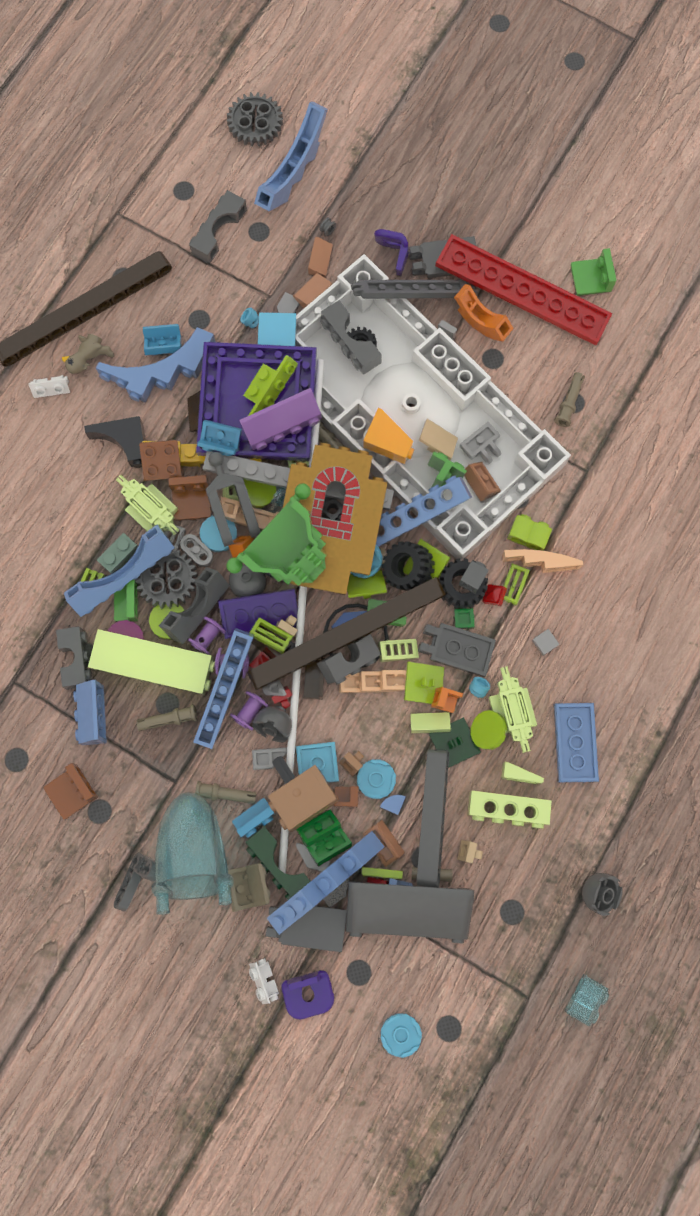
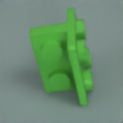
[428,452,467,488]

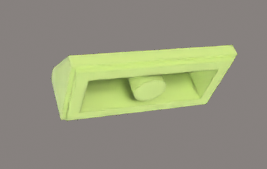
[410,712,451,733]

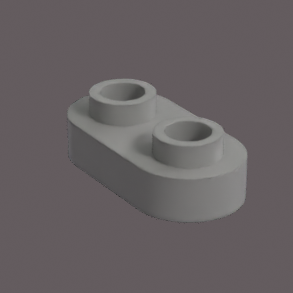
[180,534,213,567]

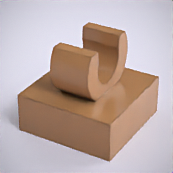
[339,751,364,777]

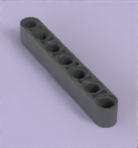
[417,749,449,888]

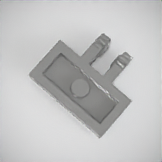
[459,422,501,464]

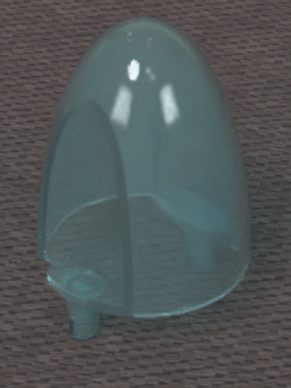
[152,792,234,915]

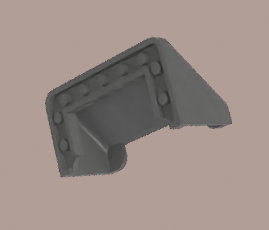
[346,881,474,943]

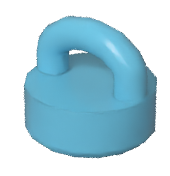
[240,307,259,328]
[469,677,491,698]

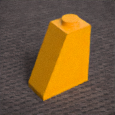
[363,408,415,464]

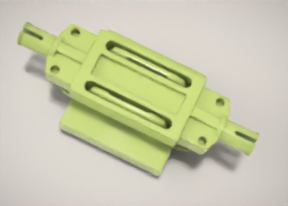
[116,475,179,535]
[488,666,537,753]

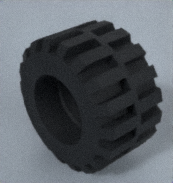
[382,541,435,591]
[439,558,488,609]

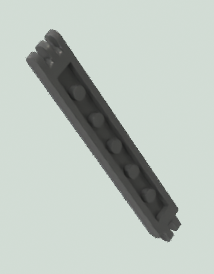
[351,280,478,299]

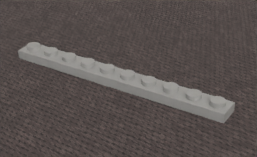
[203,451,394,510]

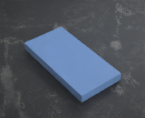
[554,703,599,783]

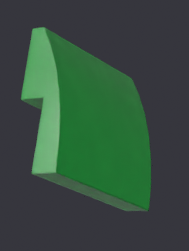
[296,809,352,867]

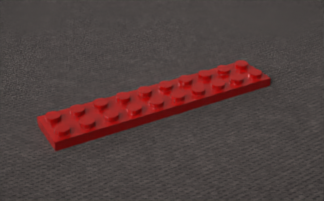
[435,234,613,345]

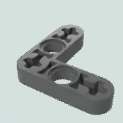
[114,852,161,912]

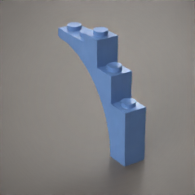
[254,101,328,211]
[96,327,216,402]
[267,831,385,935]

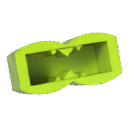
[507,514,552,551]

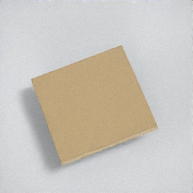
[419,419,458,460]

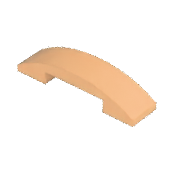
[220,496,279,530]

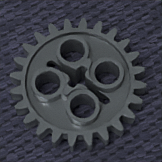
[227,92,283,147]
[135,550,198,609]

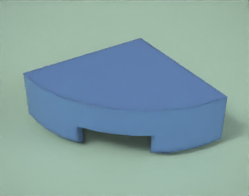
[380,795,406,815]

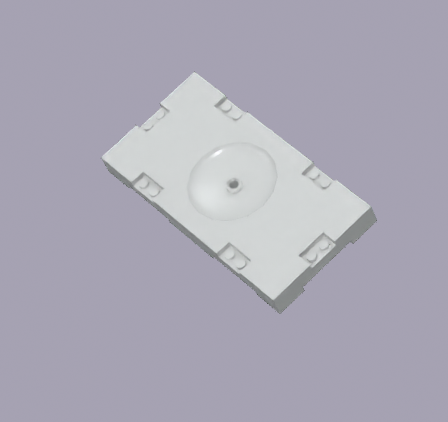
[295,254,571,561]

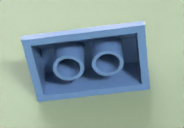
[73,680,107,746]

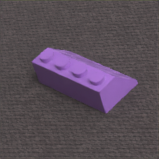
[239,388,322,450]

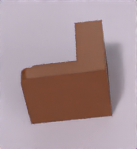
[334,786,359,808]

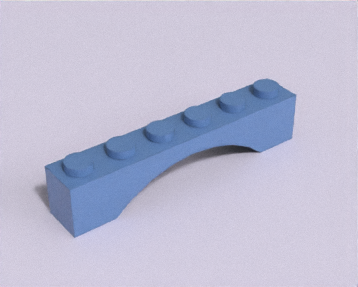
[64,524,175,617]

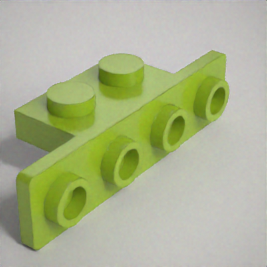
[243,355,298,416]

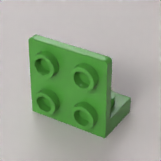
[570,248,617,296]

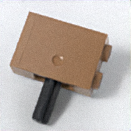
[268,756,339,832]

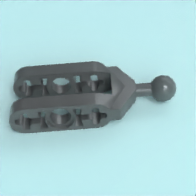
[205,452,260,547]

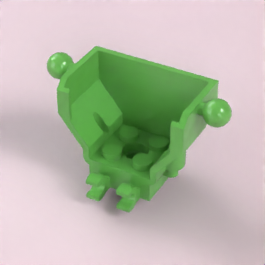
[226,483,327,586]

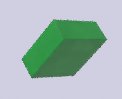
[454,608,475,629]

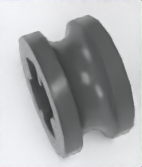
[319,217,336,236]

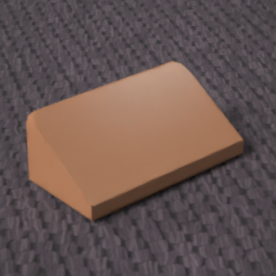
[308,237,333,277]
[293,273,332,308]
[464,462,501,501]
[363,820,405,867]

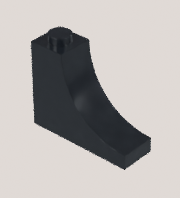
[84,416,146,468]

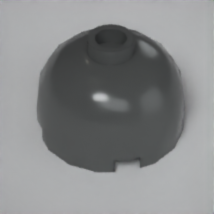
[229,563,267,597]
[252,706,292,743]
[582,873,623,916]

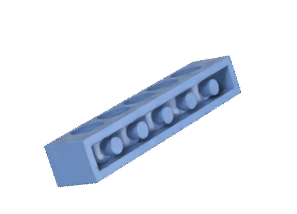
[376,476,472,547]
[193,628,254,749]

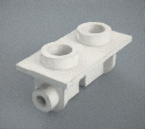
[29,375,70,398]
[249,958,279,1004]

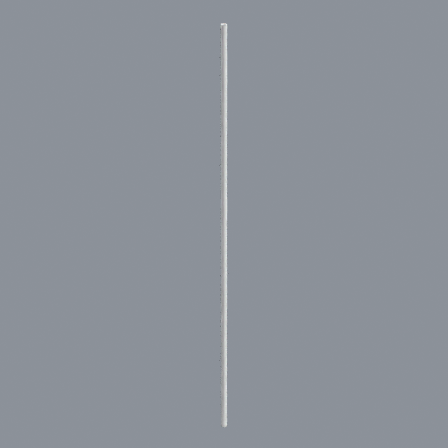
[278,359,324,873]

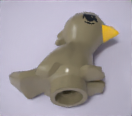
[62,334,114,374]

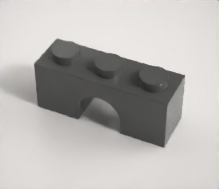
[56,626,92,690]
[317,634,381,685]

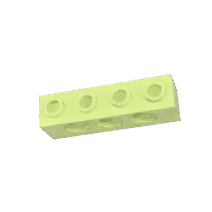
[467,791,552,829]

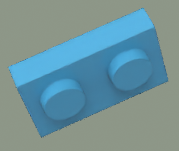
[143,324,182,355]
[197,420,242,456]
[232,798,275,838]

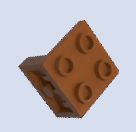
[139,440,184,481]
[168,475,211,521]
[43,763,98,820]

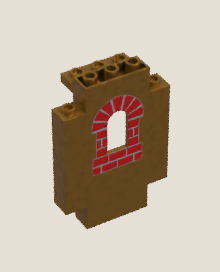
[283,443,387,595]

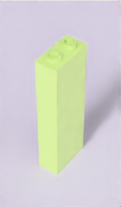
[88,629,215,695]

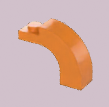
[454,284,514,342]

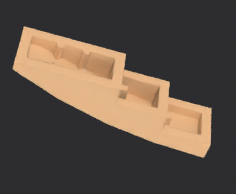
[502,549,583,573]
[339,670,406,693]

